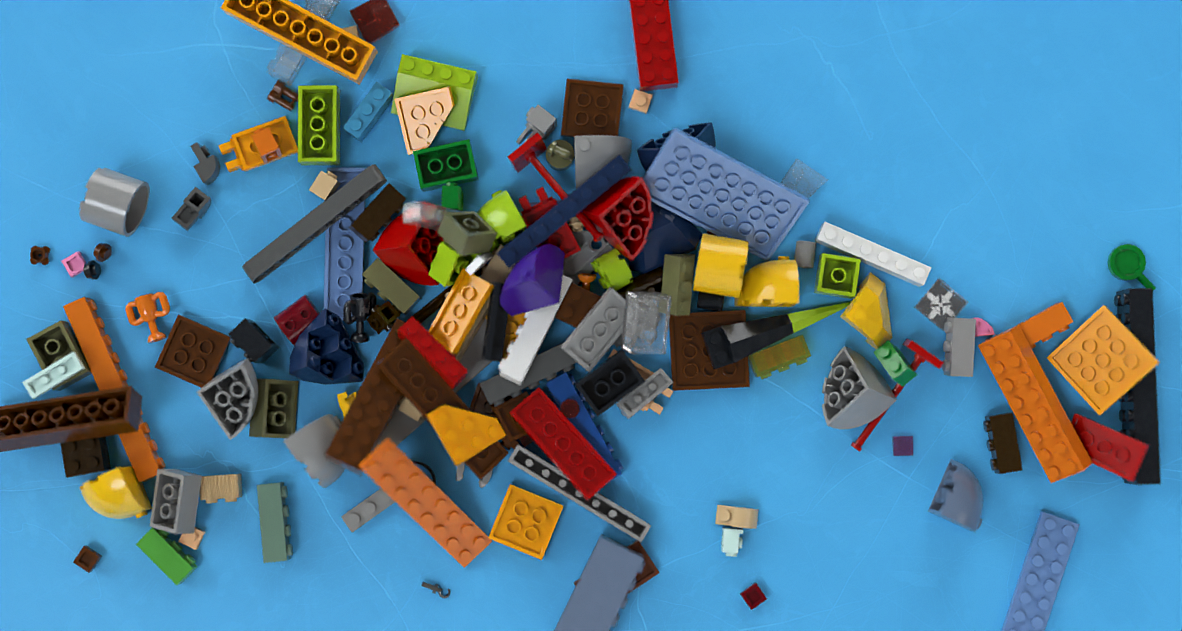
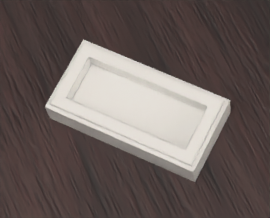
[466,252,494,275]

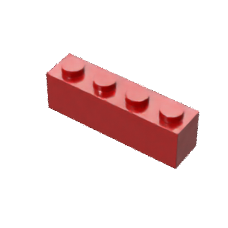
[397,316,468,390]

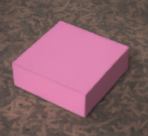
[62,251,87,278]

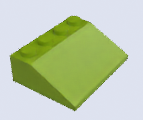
[391,54,478,131]

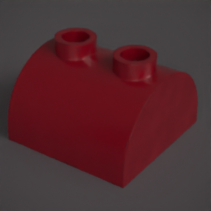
[274,294,319,346]

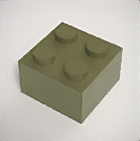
[437,211,497,255]

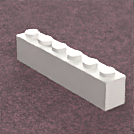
[814,222,931,287]
[498,275,573,386]

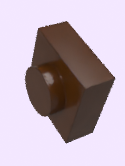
[500,436,519,450]
[73,545,102,573]

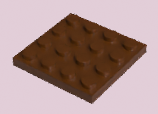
[668,310,750,391]

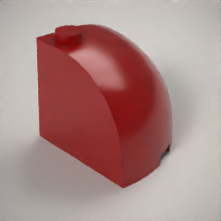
[581,176,653,260]
[373,204,444,286]

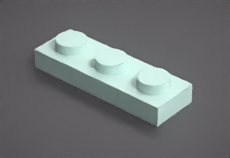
[22,352,85,399]

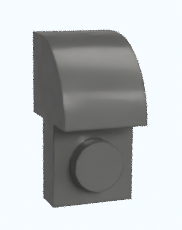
[191,142,220,185]
[172,187,211,231]

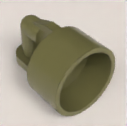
[546,140,575,171]

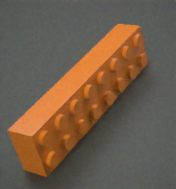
[978,325,1092,483]

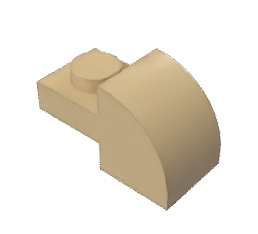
[715,505,759,529]

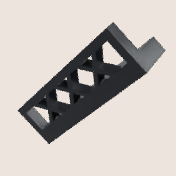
[481,282,508,362]

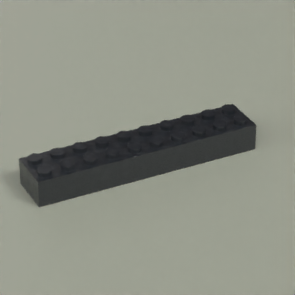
[1114,288,1161,485]

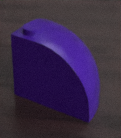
[500,244,565,316]

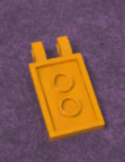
[218,116,298,173]

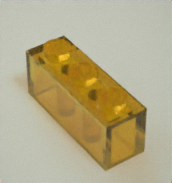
[748,335,811,380]

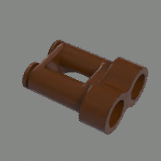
[267,80,298,112]

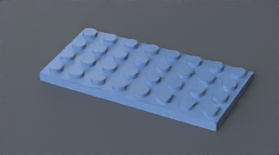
[642,127,809,261]

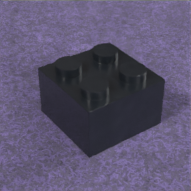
[228,318,279,364]

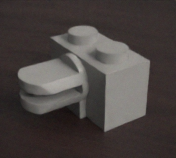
[516,105,557,145]

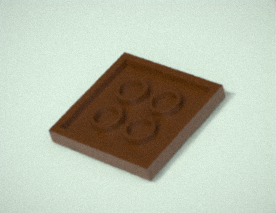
[561,79,623,137]
[155,315,232,388]

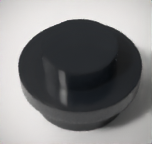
[83,260,101,280]

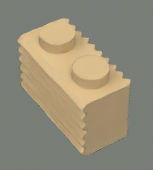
[200,474,242,503]

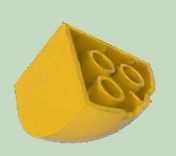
[734,256,799,307]
[79,466,152,519]

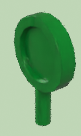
[1107,244,1156,290]

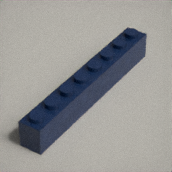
[497,155,631,268]

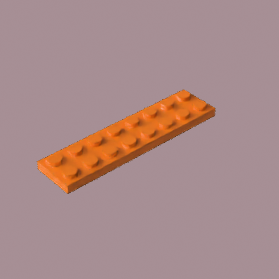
[359,438,492,568]

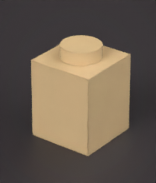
[309,171,341,200]

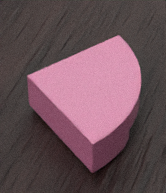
[972,318,995,337]

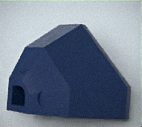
[628,201,702,273]
[289,308,364,385]

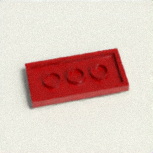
[1071,413,1149,481]

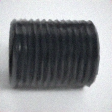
[697,292,724,311]

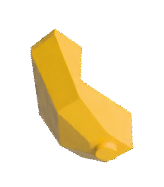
[840,272,892,349]

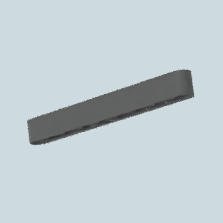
[242,164,387,283]

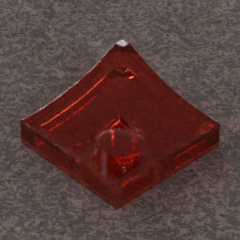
[350,0,400,44]

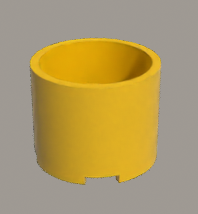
[693,233,749,298]

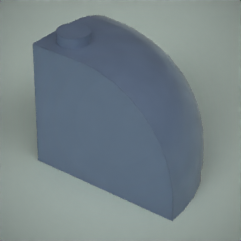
[928,459,983,532]

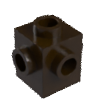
[366,301,400,334]

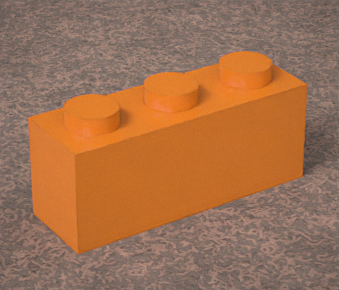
[1012,302,1074,349]

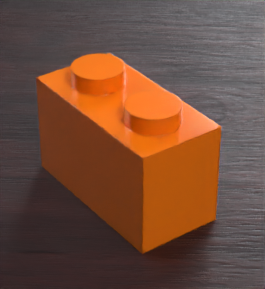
[251,127,282,164]

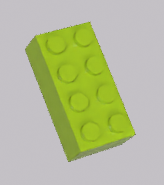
[298,85,340,165]

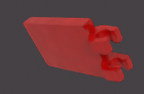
[519,186,581,259]

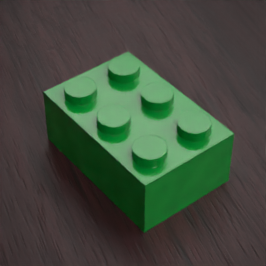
[413,139,479,192]

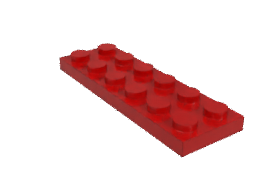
[509,388,617,501]

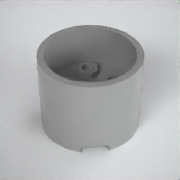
[80,168,150,237]

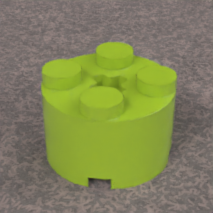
[590,248,633,291]

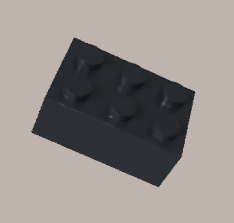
[575,349,645,416]

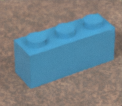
[343,81,394,143]

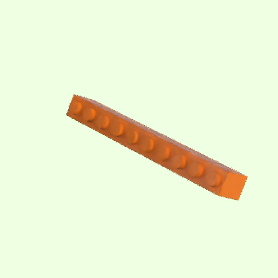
[63,297,166,483]

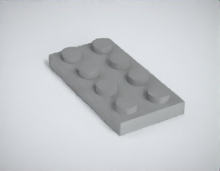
[560,287,638,372]

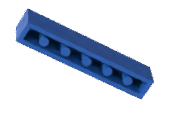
[546,372,624,481]

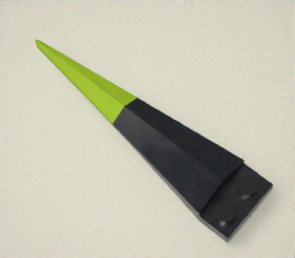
[701,302,851,370]

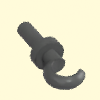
[421,582,450,598]

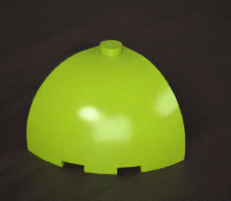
[477,190,527,256]

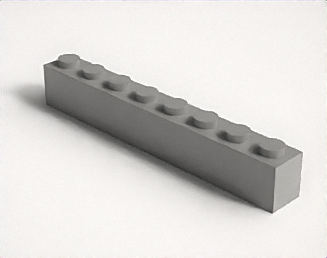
[508,444,651,542]

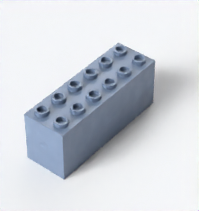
[554,534,645,631]

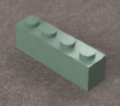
[257,482,293,563]

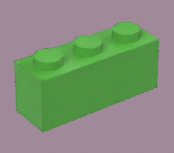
[136,528,198,585]

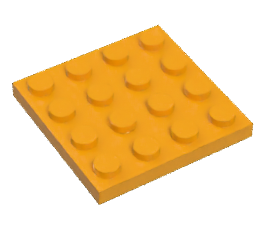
[1047,305,1160,415]

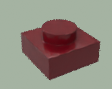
[740,582,767,610]

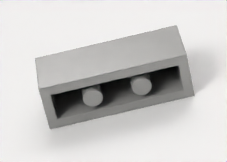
[942,317,976,377]

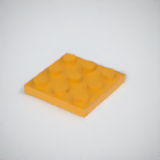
[488,484,564,560]

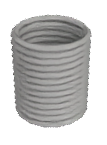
[794,241,817,268]

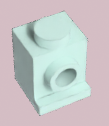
[721,528,743,557]

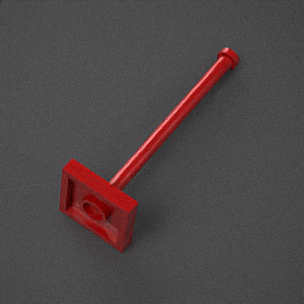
[507,132,604,242]
[851,339,944,451]

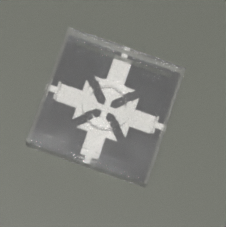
[914,278,969,332]

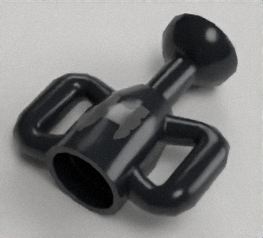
[343,292,377,343]

